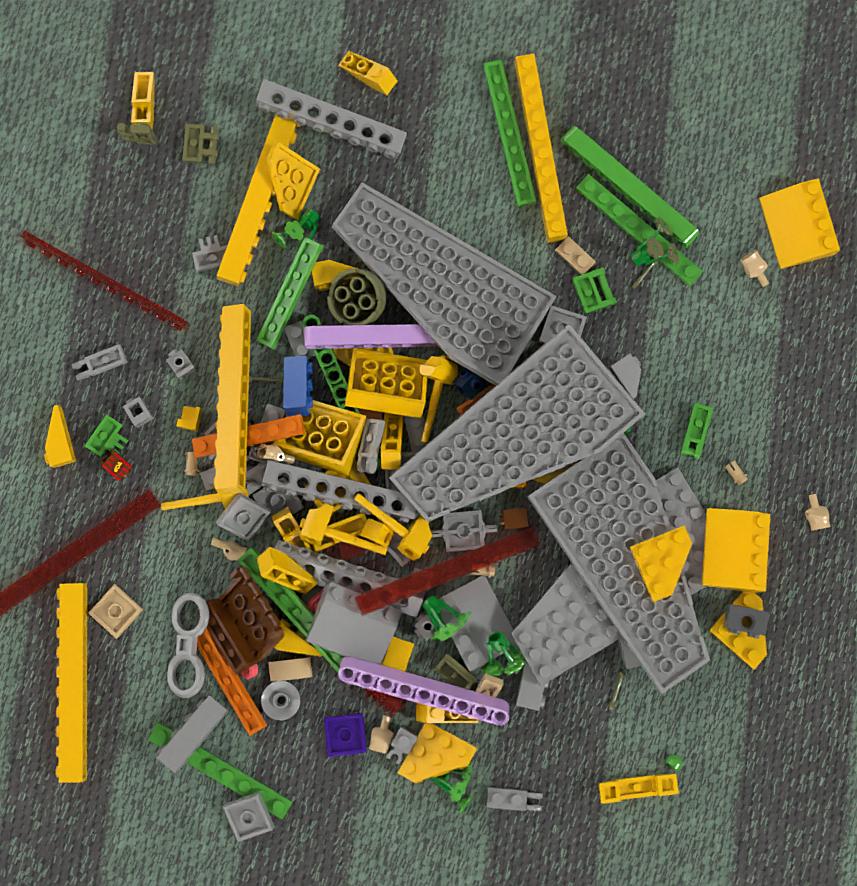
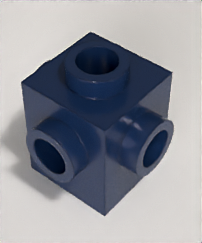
[452,368,487,400]

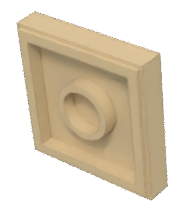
[88,584,144,639]

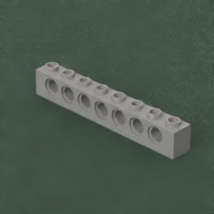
[255,79,407,159]
[261,460,416,524]
[274,540,426,617]

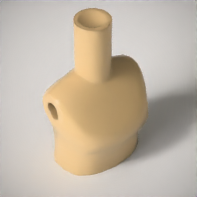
[740,250,769,287]
[257,444,295,464]
[805,494,831,531]
[211,538,248,561]
[368,715,394,754]

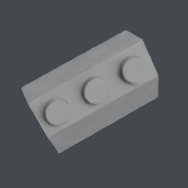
[608,354,641,399]

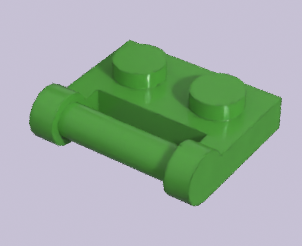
[572,268,617,315]

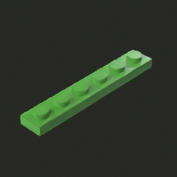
[257,237,323,349]

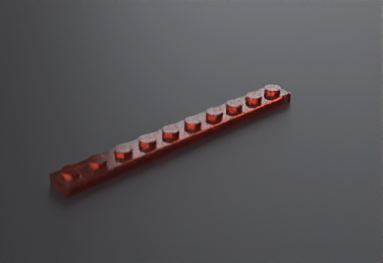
[20,230,191,332]
[0,489,161,616]
[354,527,540,616]

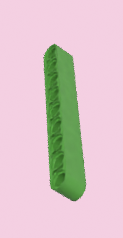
[560,126,699,248]
[303,315,381,473]

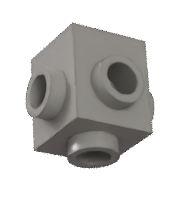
[414,613,440,641]

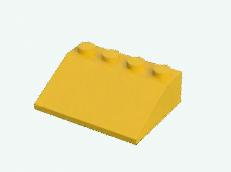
[759,178,840,269]
[345,348,428,418]
[273,400,367,476]
[701,508,770,593]

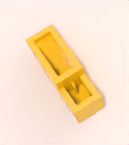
[131,72,154,130]
[271,507,313,551]
[311,513,367,552]

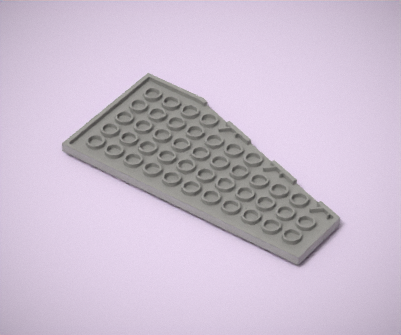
[332,183,557,385]
[389,324,645,522]
[527,433,710,694]
[510,468,706,686]

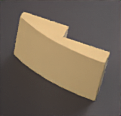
[269,657,312,682]

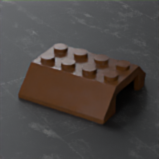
[198,566,285,675]

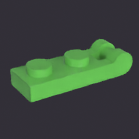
[680,403,713,460]

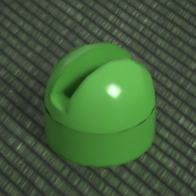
[665,755,682,772]

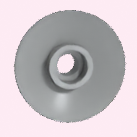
[261,681,300,720]

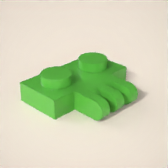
[85,414,128,457]

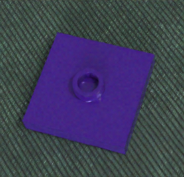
[324,713,367,757]

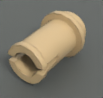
[184,452,200,476]
[725,461,748,486]
[471,563,496,578]

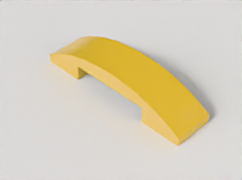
[598,773,679,804]

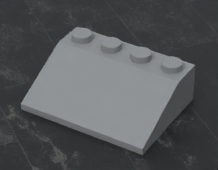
[439,576,517,671]
[306,582,402,665]

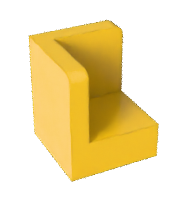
[176,406,203,432]
[360,518,395,548]

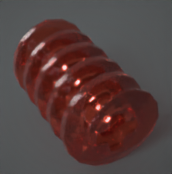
[363,688,406,718]

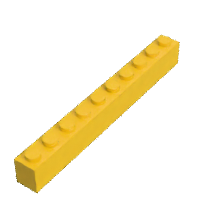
[515,54,568,243]
[217,102,301,287]
[213,304,251,495]
[56,583,87,783]

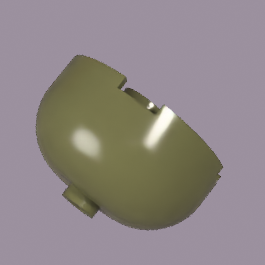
[327,269,386,325]

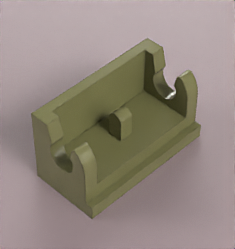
[433,653,477,690]

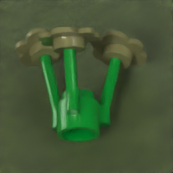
[631,217,680,266]

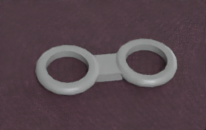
[167,592,209,698]

